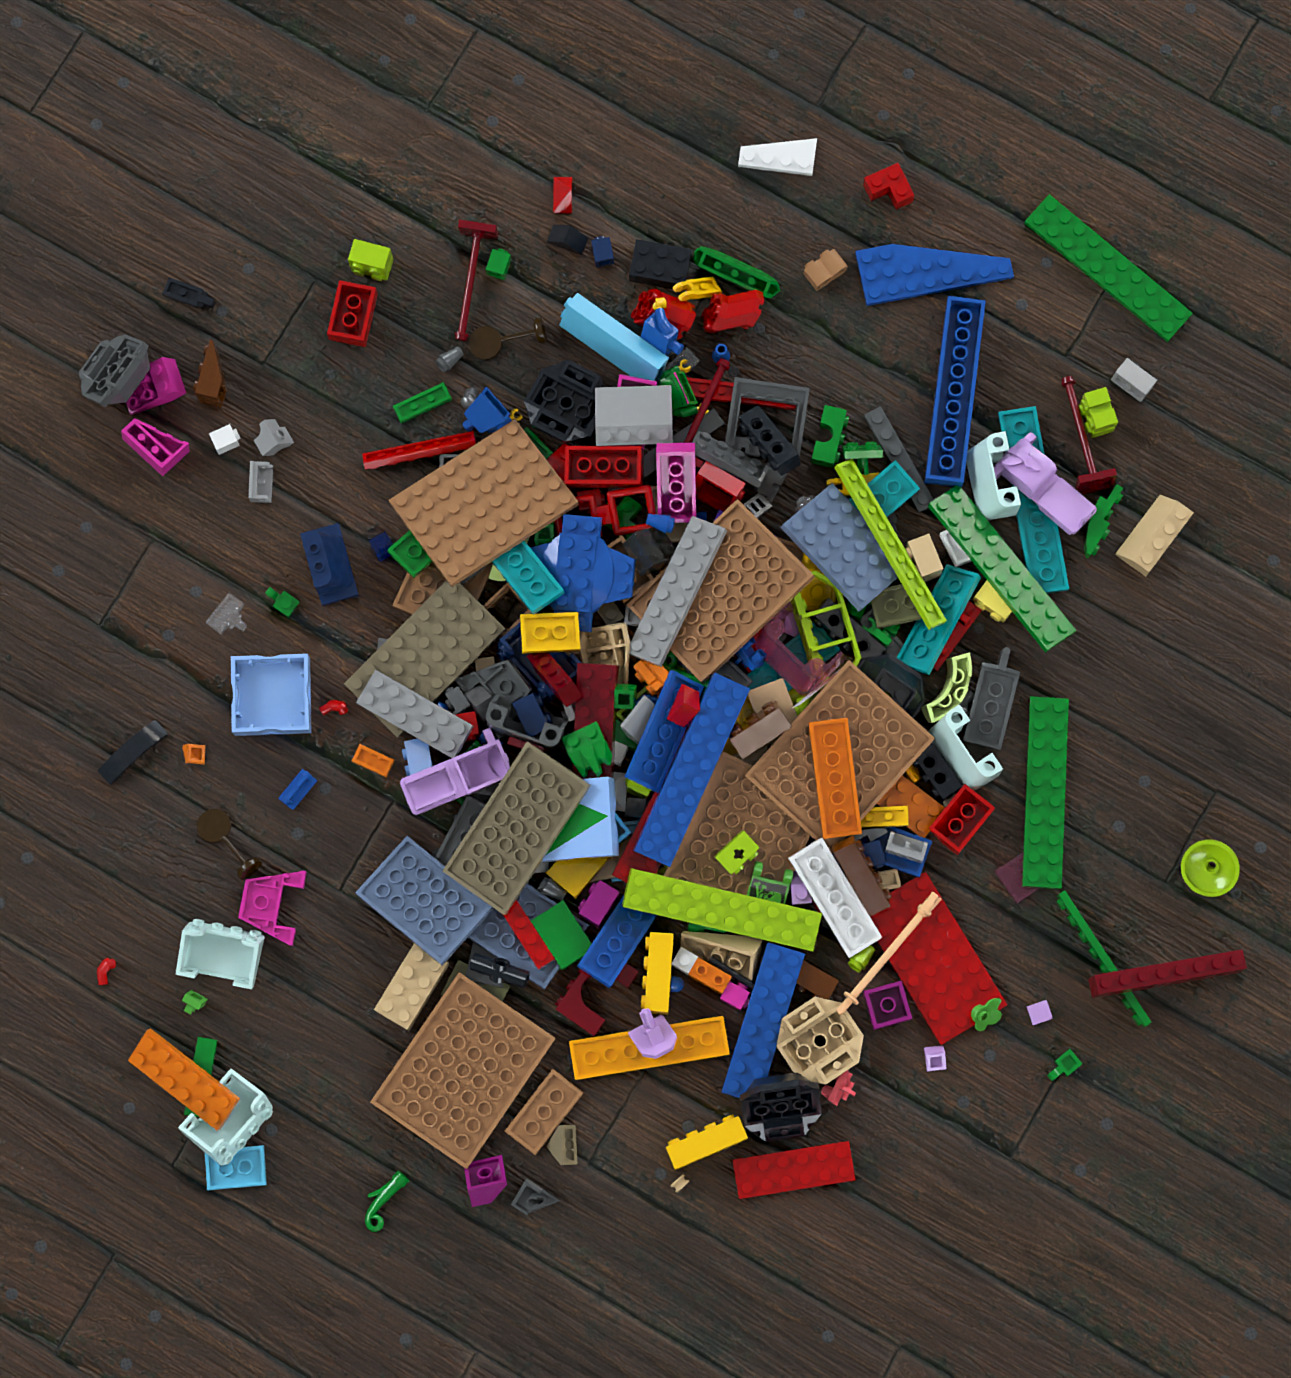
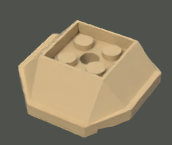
[776,997,864,1085]

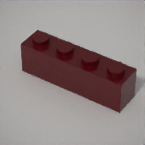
[527,653,582,707]

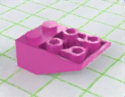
[126,357,186,415]

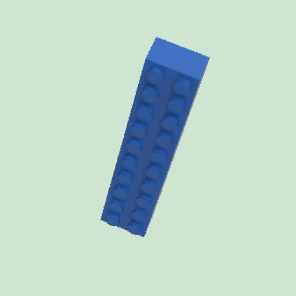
[924,296,986,488]
[633,673,750,867]

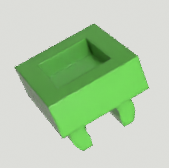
[182,990,208,1015]

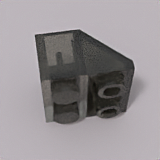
[623,527,676,576]

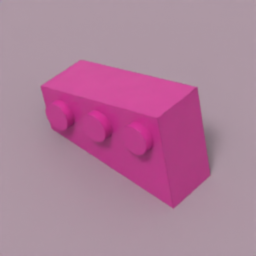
[121,418,190,476]

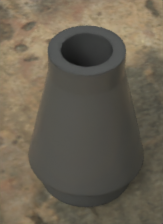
[435,346,464,372]
[537,876,567,901]

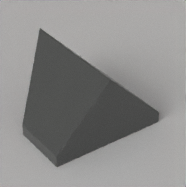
[511,1178,560,1215]

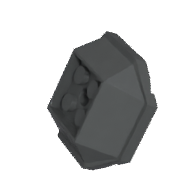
[79,334,150,407]

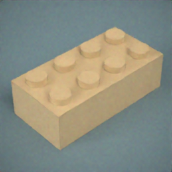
[374,943,450,1031]

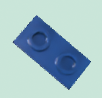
[278,769,317,810]

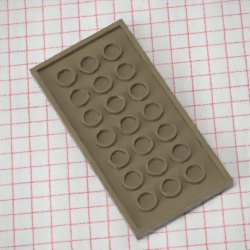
[344,581,506,738]
[443,742,591,915]

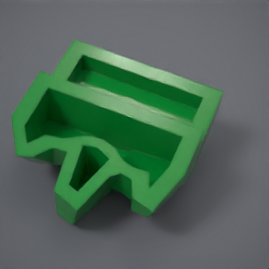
[562,721,612,778]

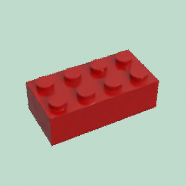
[564,446,644,488]

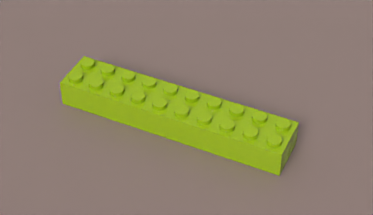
[622,868,822,951]

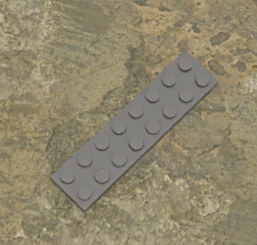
[629,516,727,667]

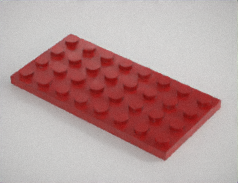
[865,872,1007,1046]

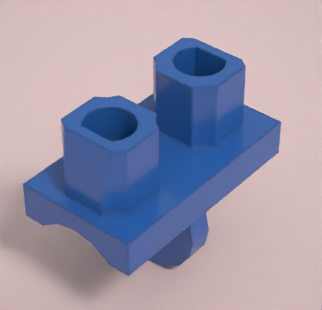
[734,637,767,671]

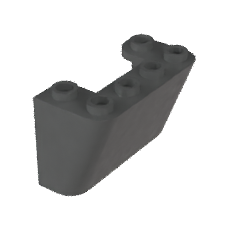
[486,694,569,753]

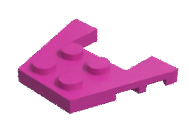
[238,871,307,946]

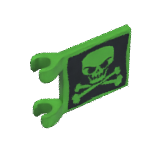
[747,861,793,904]

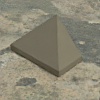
[546,1125,578,1165]

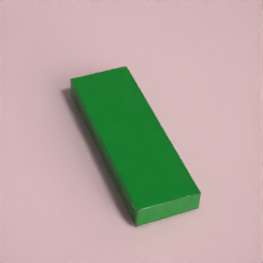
[393,382,452,424]

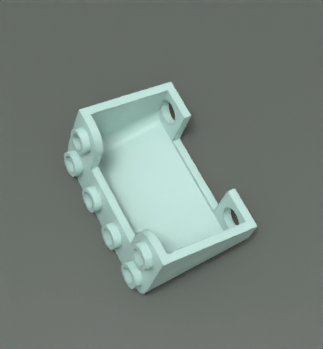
[966,431,1021,520]
[928,704,1003,791]
[176,919,264,989]
[178,1069,273,1166]

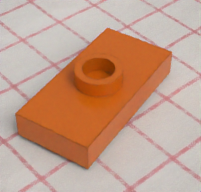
[352,744,395,778]

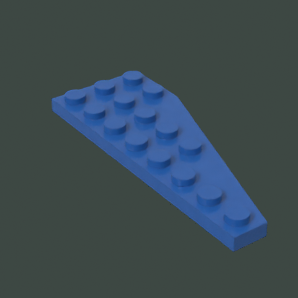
[855,244,1014,306]

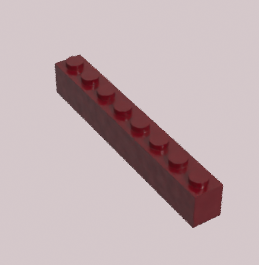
[1088,949,1247,998]

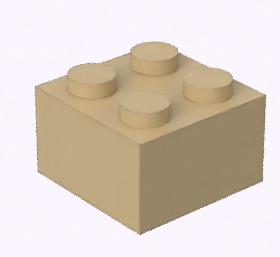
[905,534,943,582]

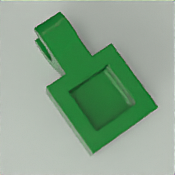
[265,587,300,618]
[862,618,892,649]
[1047,1049,1082,1081]

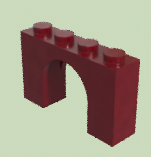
[555,963,639,1037]

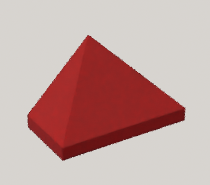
[553,177,572,214]

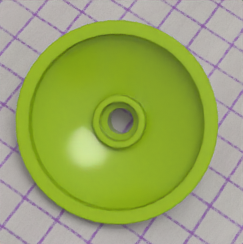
[1181,840,1240,897]

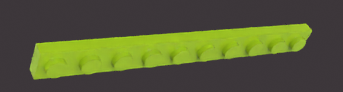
[834,459,947,630]

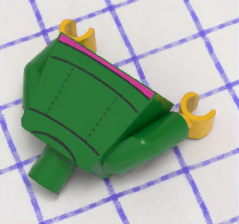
[657,359,709,417]

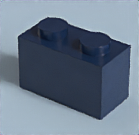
[512,693,553,737]

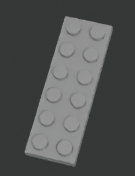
[356,670,474,758]

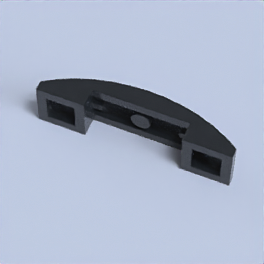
[98,720,168,785]

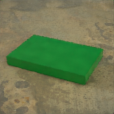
[531,900,592,970]

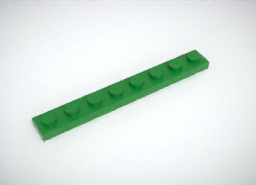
[1056,891,1152,1028]

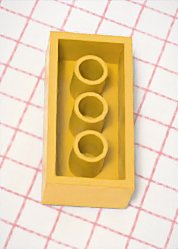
[641,932,674,1015]
[666,1114,748,1170]

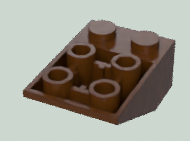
[193,339,227,408]

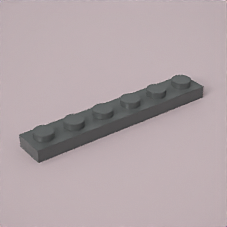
[864,406,934,514]

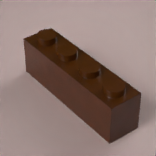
[833,835,892,916]
[759,942,839,1000]

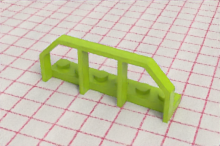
[790,571,861,692]

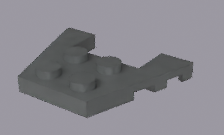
[455,659,533,739]

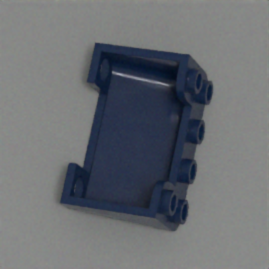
[497,613,581,704]

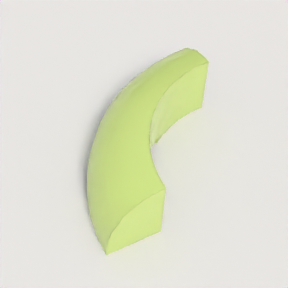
[921,653,972,723]

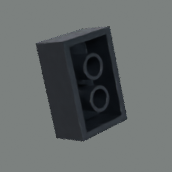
[629,239,692,291]

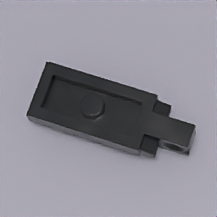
[162,277,216,309]

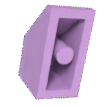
[790,870,812,907]

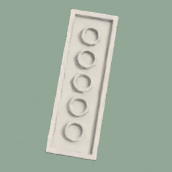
[788,838,882,958]

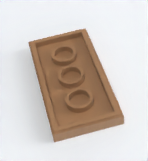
[505,1069,584,1156]

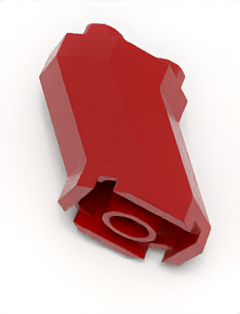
[631,289,696,339]
[701,290,764,333]

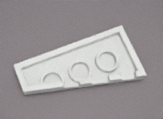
[738,138,817,176]

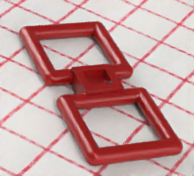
[554,485,656,537]

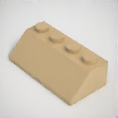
[1115,495,1194,577]

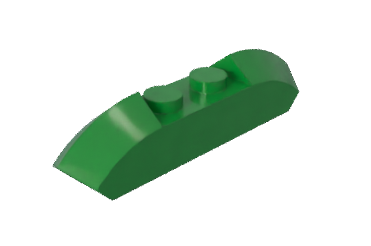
[694,246,780,298]

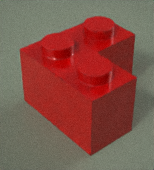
[863,163,914,210]

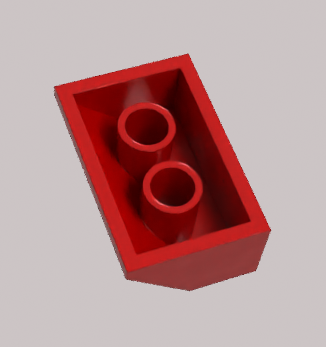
[929,784,995,856]

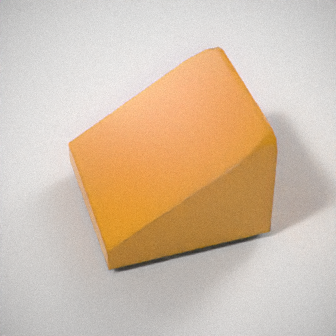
[904,764,922,784]

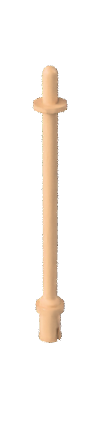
[837,892,942,1015]

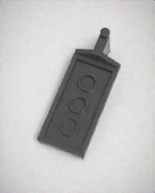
[692,430,787,502]
[963,647,1020,750]

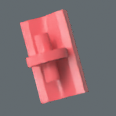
[821,1070,856,1106]

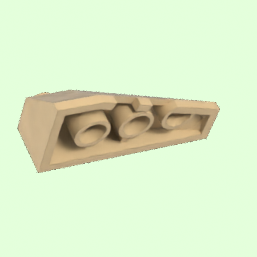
[680,931,763,981]

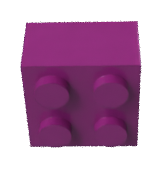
[578,880,620,929]
[862,981,912,1031]

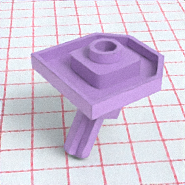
[628,1008,677,1059]

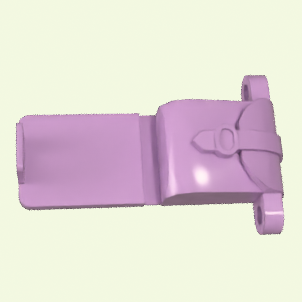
[994,432,1096,535]
[400,728,510,815]

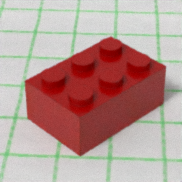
[327,280,378,347]

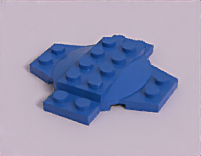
[530,514,636,632]

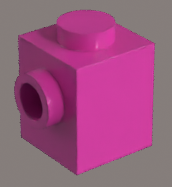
[720,981,750,1011]

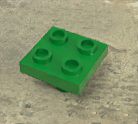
[842,442,883,475]

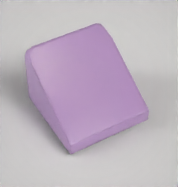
[782,611,799,637]
[1027,1000,1053,1025]
[924,1046,946,1071]

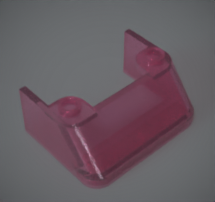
[754,602,845,696]

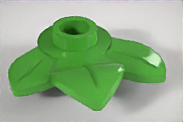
[971,998,1002,1031]

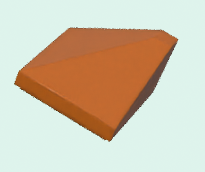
[183,744,205,765]

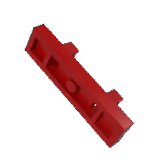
[933,601,982,672]

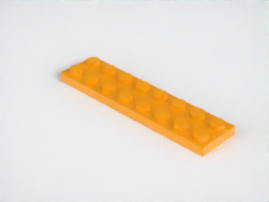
[569,1016,730,1080]

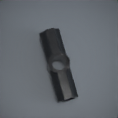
[469,953,530,988]

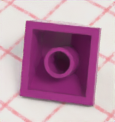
[464,1155,507,1207]

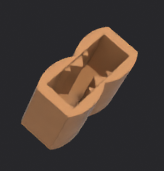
[803,249,848,291]

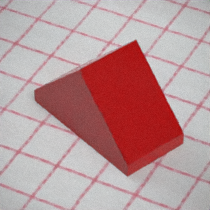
[667,684,700,727]

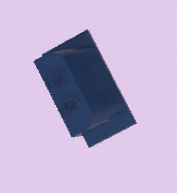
[300,523,359,606]

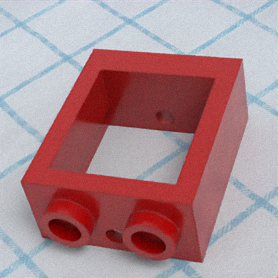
[696,461,746,512]

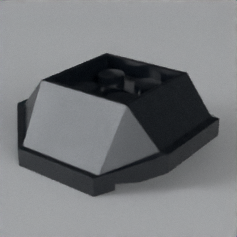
[524,359,604,443]
[857,654,925,719]
[740,1072,821,1142]

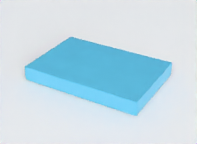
[205,1145,267,1190]

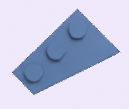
[402,739,433,776]

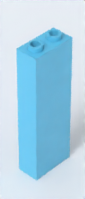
[559,293,669,382]

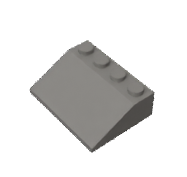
[595,385,673,446]

